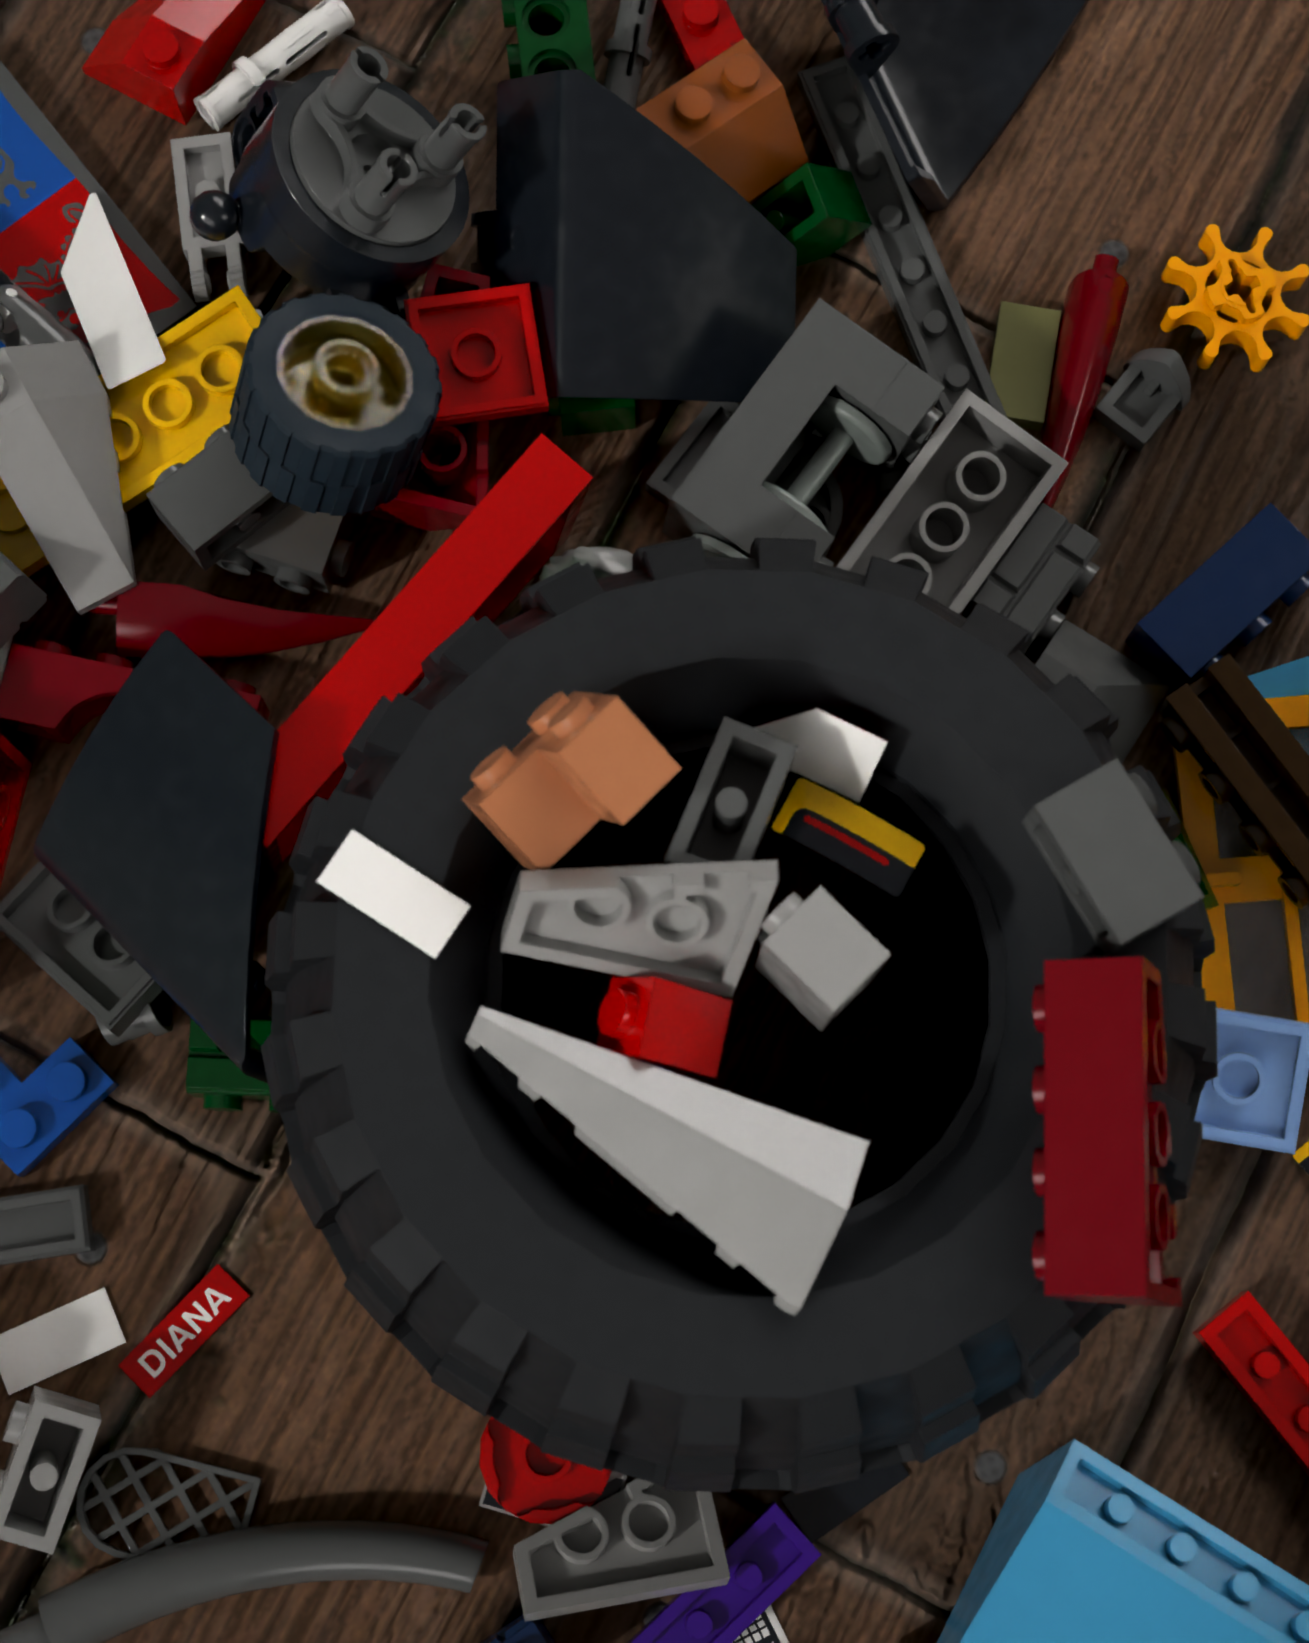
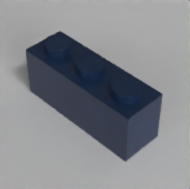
[1124,502,1309,692]

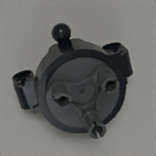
[189,46,487,390]

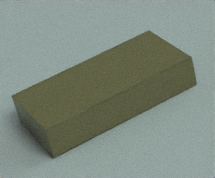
[985,301,1061,431]

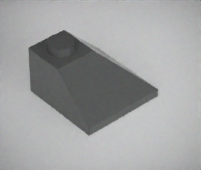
[1035,619,1171,764]

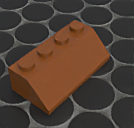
[635,38,809,204]

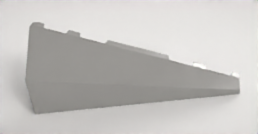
[465,1006,870,1316]

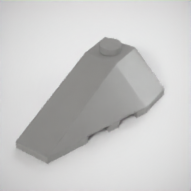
[0,340,137,615]

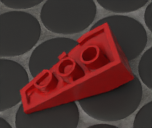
[82,0,266,126]

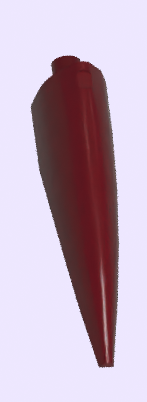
[1041,254,1129,508]
[89,581,374,659]

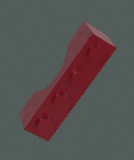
[0,640,270,744]

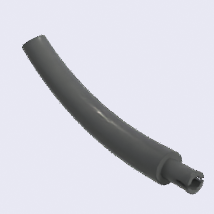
[0,1519,490,1643]

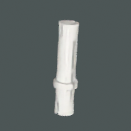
[193,0,355,132]

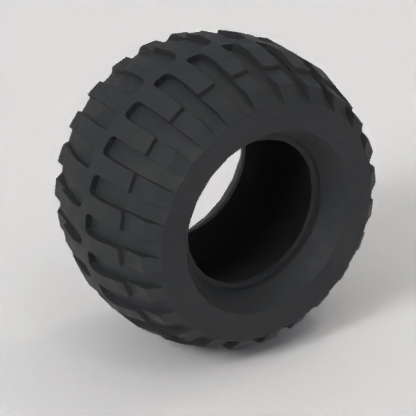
[261,536,1218,1494]

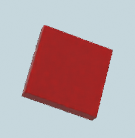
[403,283,549,428]

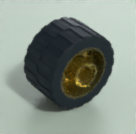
[229,293,442,516]

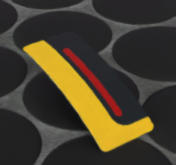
[772,778,925,897]

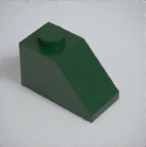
[752,162,872,266]

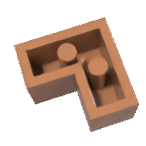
[461,691,682,870]

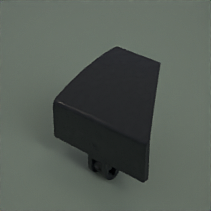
[33,630,279,1083]

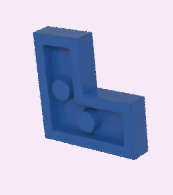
[0,1037,119,1178]

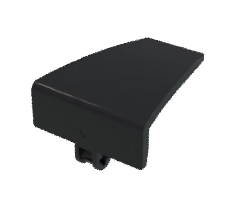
[821,0,1089,211]
[471,70,797,403]

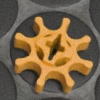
[1160,224,1309,373]

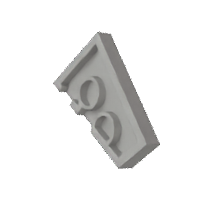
[501,859,779,998]
[513,1478,730,1622]

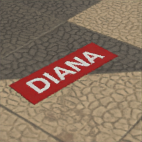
[118,1264,250,1398]

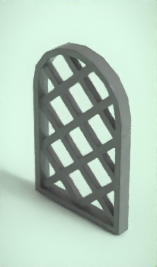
[76,1447,263,1561]

